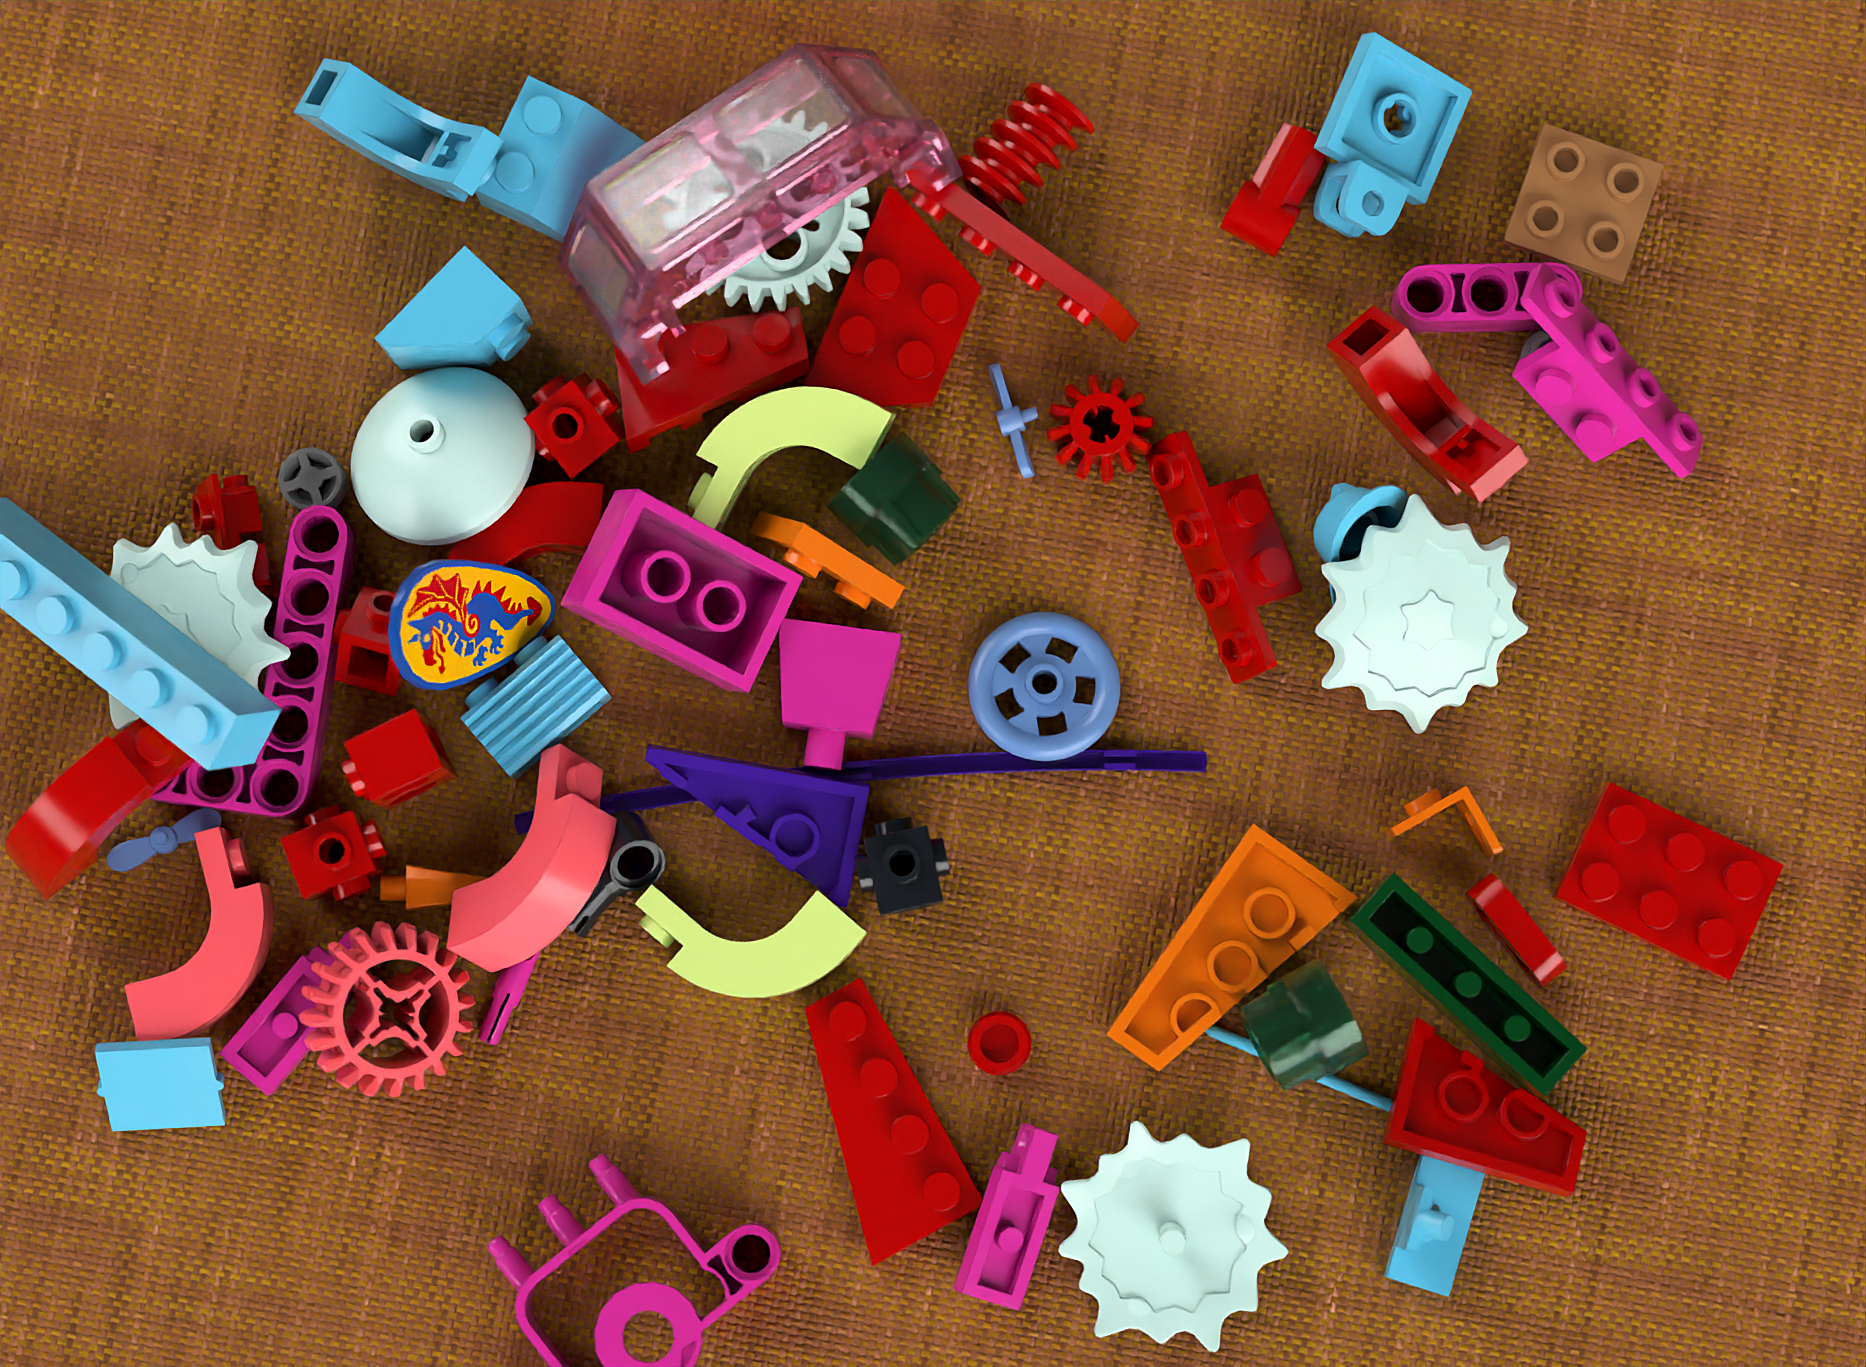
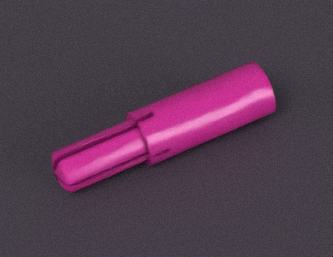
[477,950,541,1045]

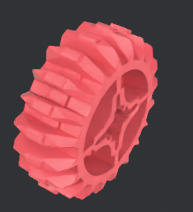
[299,921,476,1097]

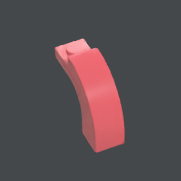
[447,744,617,973]
[124,827,274,1041]

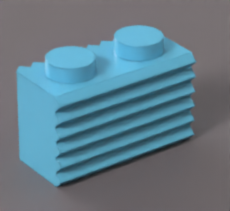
[460,635,612,780]

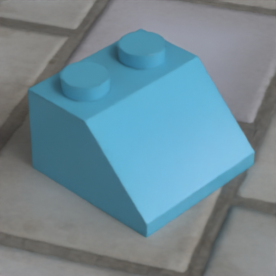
[475,75,648,258]
[375,246,533,370]

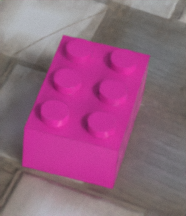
[560,489,803,693]

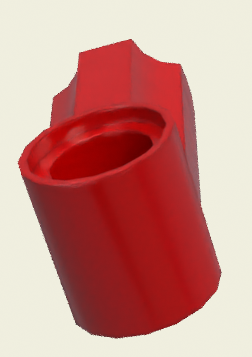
[1219,122,1327,259]

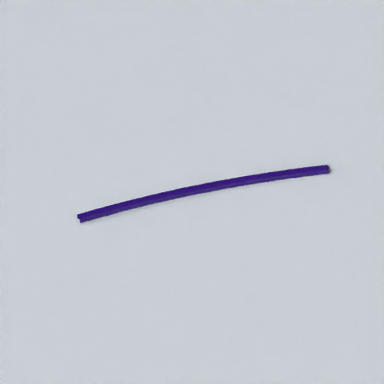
[513,750,1207,835]

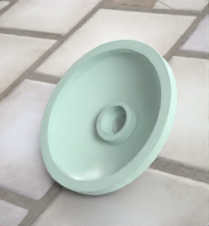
[350,367,535,545]

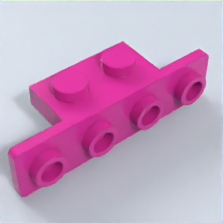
[1512,263,1703,478]

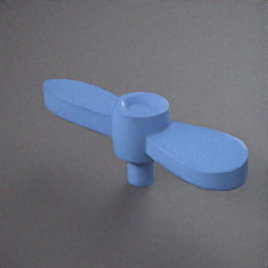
[988,362,1039,479]
[106,808,223,872]

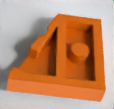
[748,511,905,611]

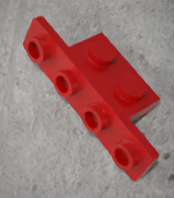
[1145,430,1303,684]

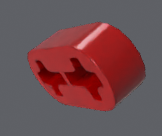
[1465,873,1567,989]

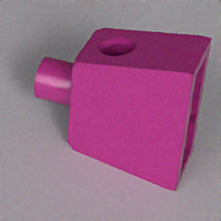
[779,618,901,772]

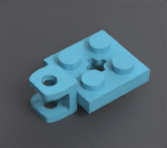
[1313,32,1473,237]

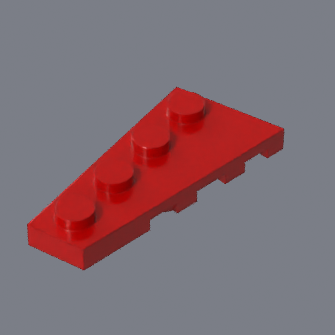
[900,156,1139,344]
[804,977,983,1267]

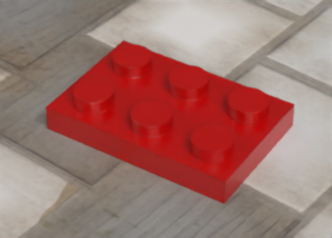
[1552,782,1784,981]

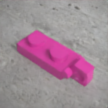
[219,930,355,1096]
[953,1123,1060,1310]

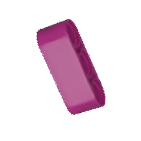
[1390,262,1583,333]

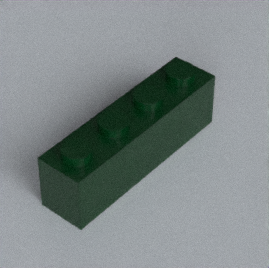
[1342,872,1588,1097]

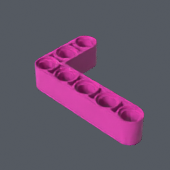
[149,505,356,820]

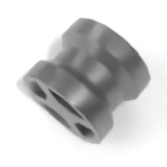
[278,447,349,512]

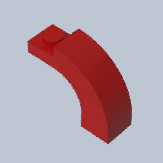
[1326,305,1529,504]
[447,481,609,569]
[5,717,195,900]

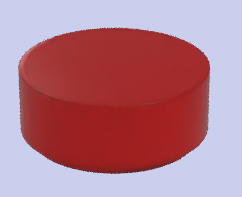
[967,1011,1032,1076]

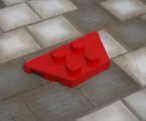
[802,186,982,408]

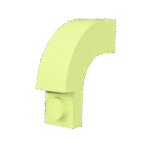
[687,387,897,532]
[635,884,867,998]

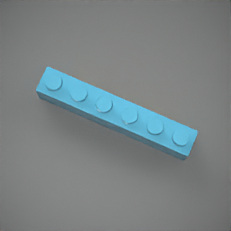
[0,498,282,771]

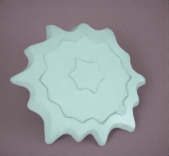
[1315,493,1528,734]
[108,522,292,730]
[1058,1120,1289,1352]

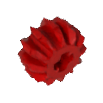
[1046,374,1154,484]

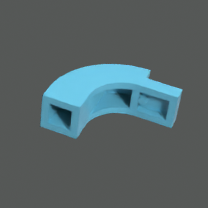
[294,58,504,202]

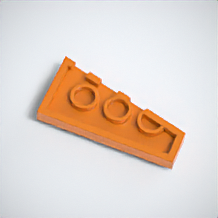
[1105,824,1359,1071]

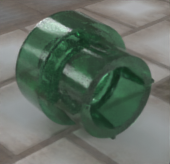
[827,431,962,566]
[1239,958,1369,1091]

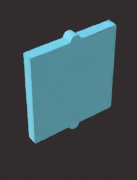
[95,1037,226,1131]

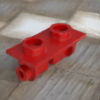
[191,474,272,597]

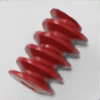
[956,82,1095,222]

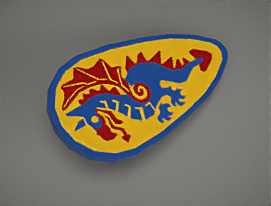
[388,559,556,690]

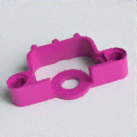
[487,1154,782,1367]

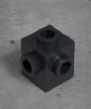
[854,817,950,917]

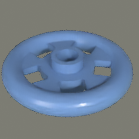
[968,612,1121,761]

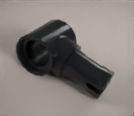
[566,811,666,938]

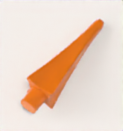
[380,865,489,912]

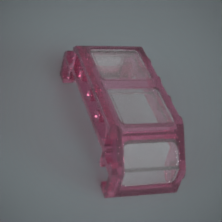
[556,42,963,386]

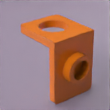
[1385,785,1503,858]

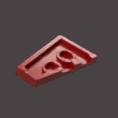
[613,306,811,454]
[1382,1017,1587,1197]

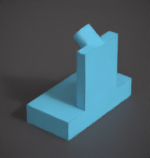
[1384,1155,1485,1297]

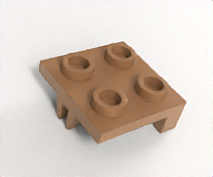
[1502,123,1664,285]

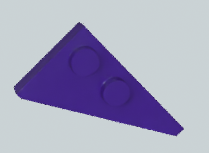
[645,744,870,907]

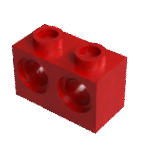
[341,708,458,810]

